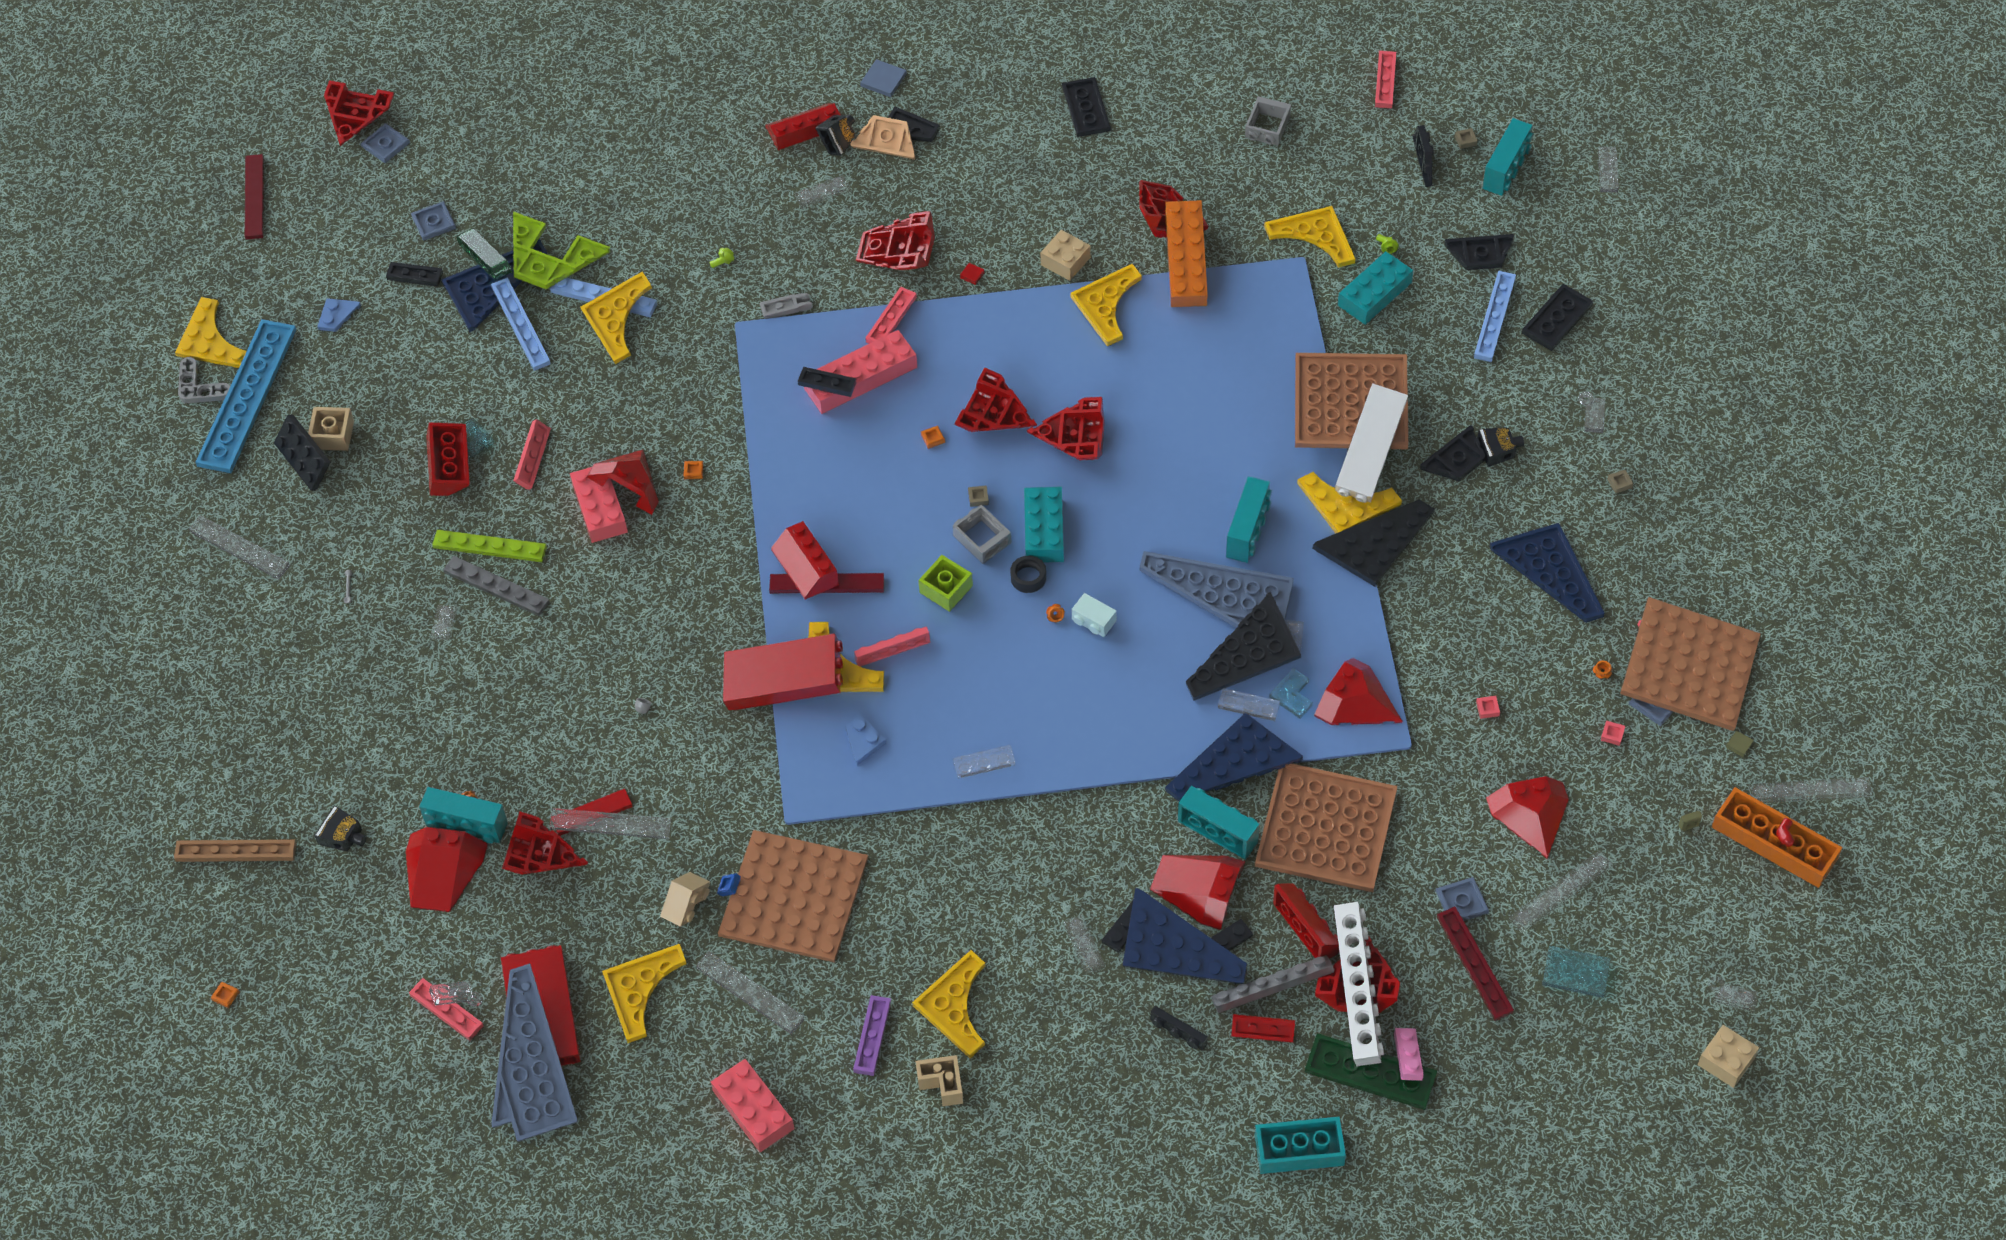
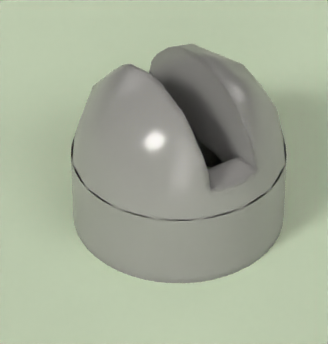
[635,698,651,714]

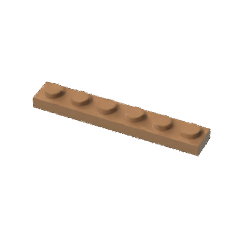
[174,839,297,862]

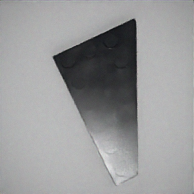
[1312,499,1435,587]
[1186,592,1301,701]

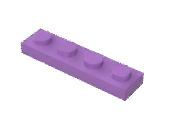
[853,995,891,1076]

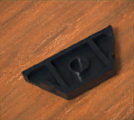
[1412,125,1434,187]
[1444,234,1514,270]
[1420,425,1486,481]

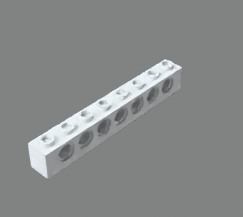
[1334,902,1384,1066]

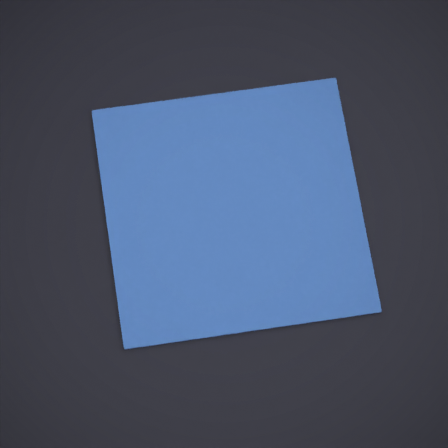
[735,257,1412,825]

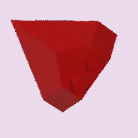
[324,80,394,146]
[954,367,1037,432]
[1027,397,1105,460]
[587,450,659,515]
[1314,658,1402,725]
[1486,776,1569,859]
[502,812,588,875]
[1315,936,1400,1013]

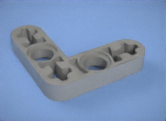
[178,357,230,403]

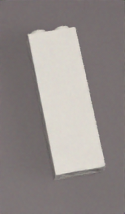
[1335,383,1408,503]

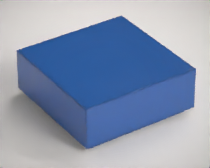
[717,873,741,896]

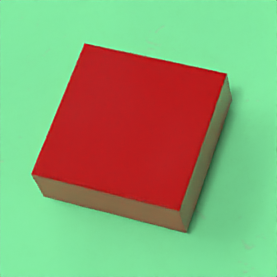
[960,263,985,285]

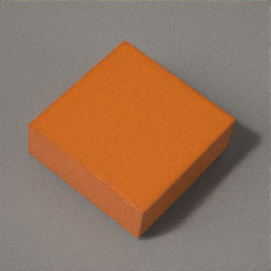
[921,425,945,449]
[684,461,703,479]
[211,982,240,1008]

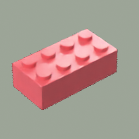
[570,467,628,543]
[711,1059,794,1152]

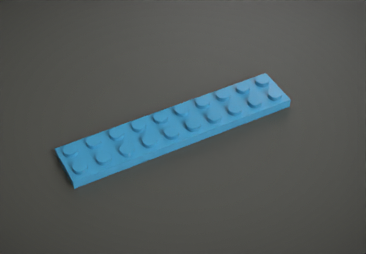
[195,319,296,473]

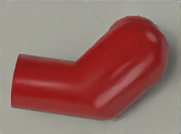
[1776,818,1795,847]

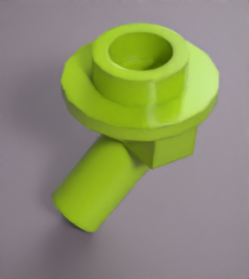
[1376,234,1399,254]
[710,248,735,268]

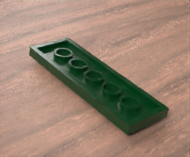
[1304,1033,1438,1110]

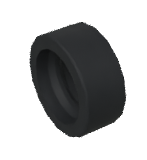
[1010,555,1046,593]

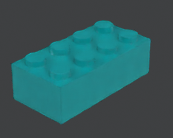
[1482,118,1534,196]
[1338,251,1413,325]
[1226,476,1272,563]
[1024,487,1064,563]
[1178,786,1260,860]
[419,787,508,843]
[1255,1116,1346,1174]

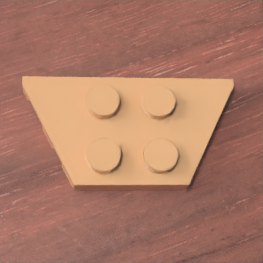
[850,115,916,160]

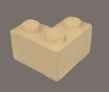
[660,872,710,927]
[916,1055,963,1106]

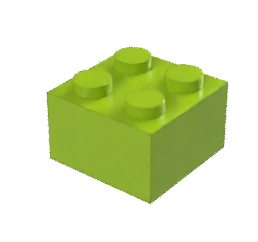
[918,555,973,612]

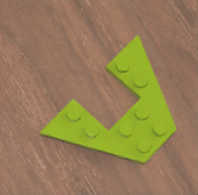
[513,212,610,289]

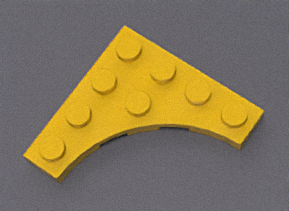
[1264,206,1355,268]
[1070,264,1142,347]
[580,271,652,364]
[175,297,247,368]
[1297,472,1402,534]
[808,622,884,692]
[602,944,686,1043]
[912,950,985,1058]

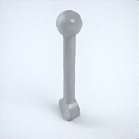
[344,570,352,604]

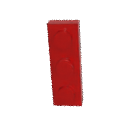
[1231,1014,1295,1043]

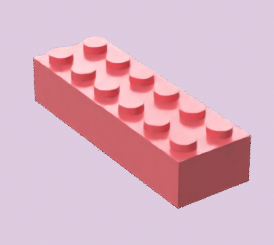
[804,330,917,414]

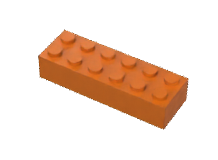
[1165,200,1208,307]
[1711,787,1843,888]

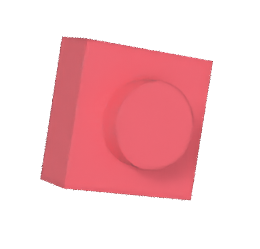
[1476,696,1500,719]
[1601,721,1625,746]

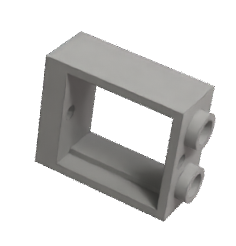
[1245,96,1291,146]
[953,505,1011,564]

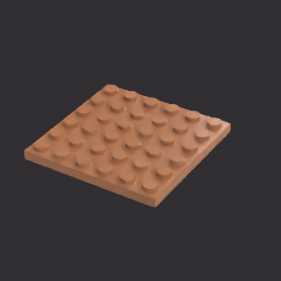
[1295,353,1408,449]
[1620,597,1761,731]
[1255,763,1398,892]
[718,830,868,963]

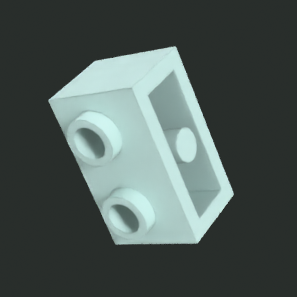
[1072,593,1117,637]

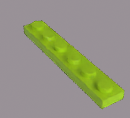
[432,530,547,562]

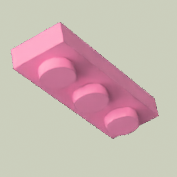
[1394,1028,1423,1081]

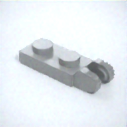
[760,293,813,319]

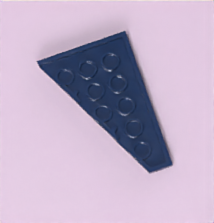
[442,239,547,333]
[1489,523,1605,623]
[1165,713,1303,802]
[1123,888,1247,984]

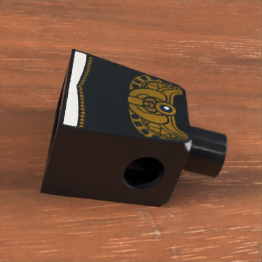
[816,115,855,156]
[1477,427,1524,467]
[314,805,367,852]

